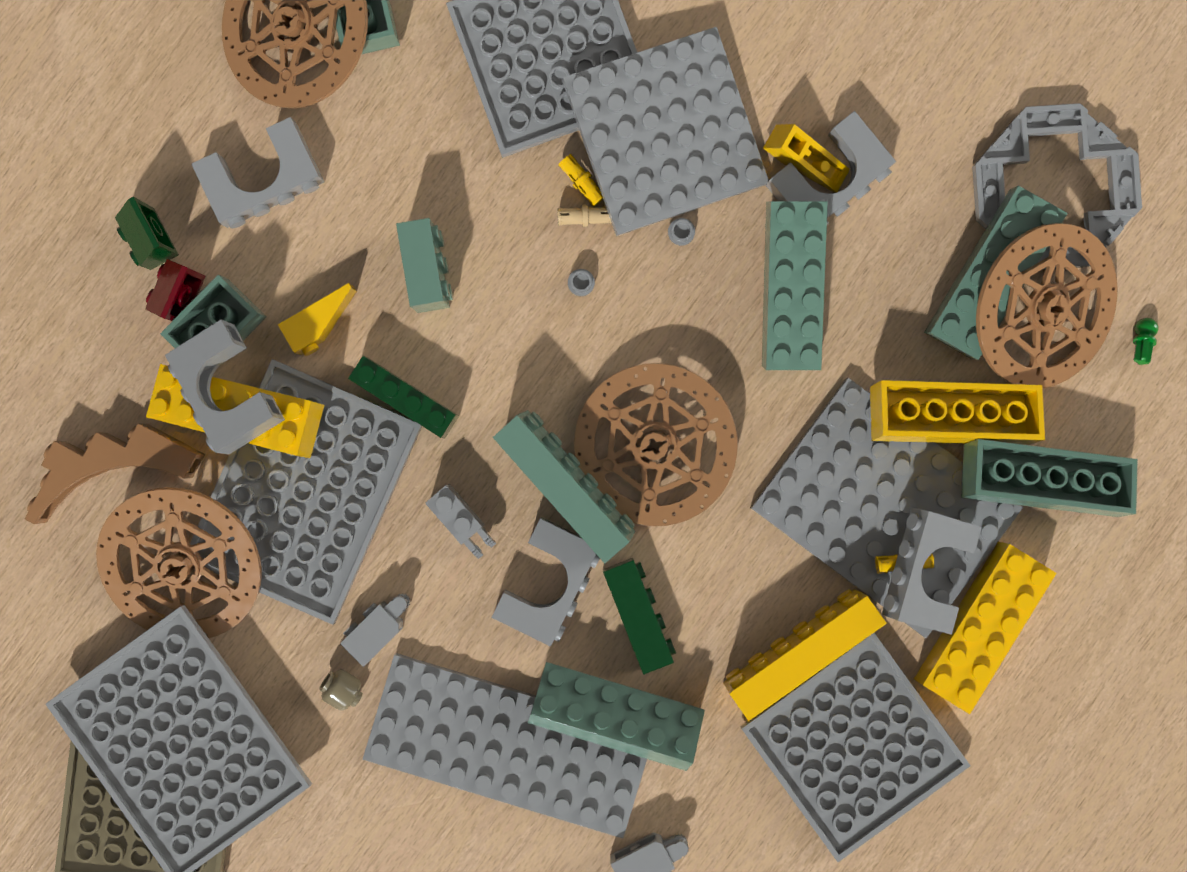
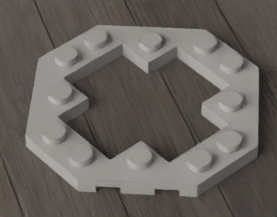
[972,103,1142,270]

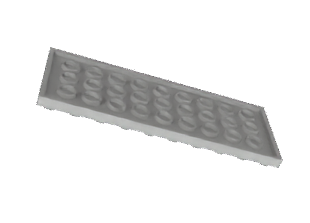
[363,653,647,838]

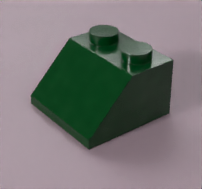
[115,196,179,270]

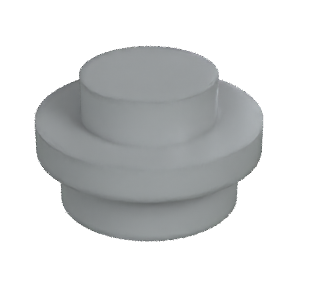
[668,218,695,246]
[568,269,595,296]

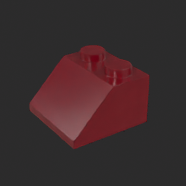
[145,259,206,321]

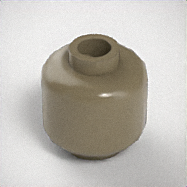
[319,669,363,711]

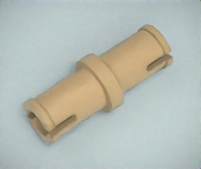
[557,205,612,227]

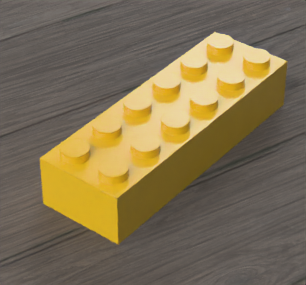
[146,364,324,458]
[870,380,1045,445]
[914,541,1057,714]
[723,589,887,721]

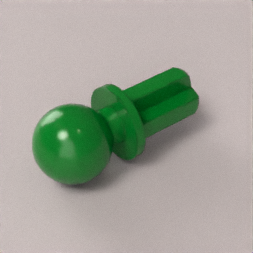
[1133,318,1159,365]

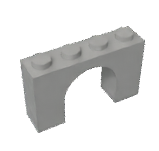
[766,111,896,225]
[192,117,324,229]
[165,319,285,455]
[882,507,982,635]
[491,517,600,647]

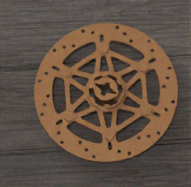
[222,0,368,108]
[976,223,1118,388]
[574,363,738,526]
[96,487,262,638]

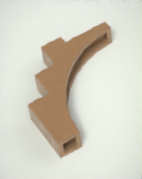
[25,423,205,524]

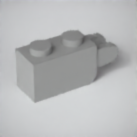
[425,484,496,559]
[340,594,411,667]
[610,833,689,872]

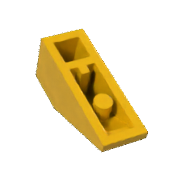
[763,124,850,193]
[278,283,357,356]

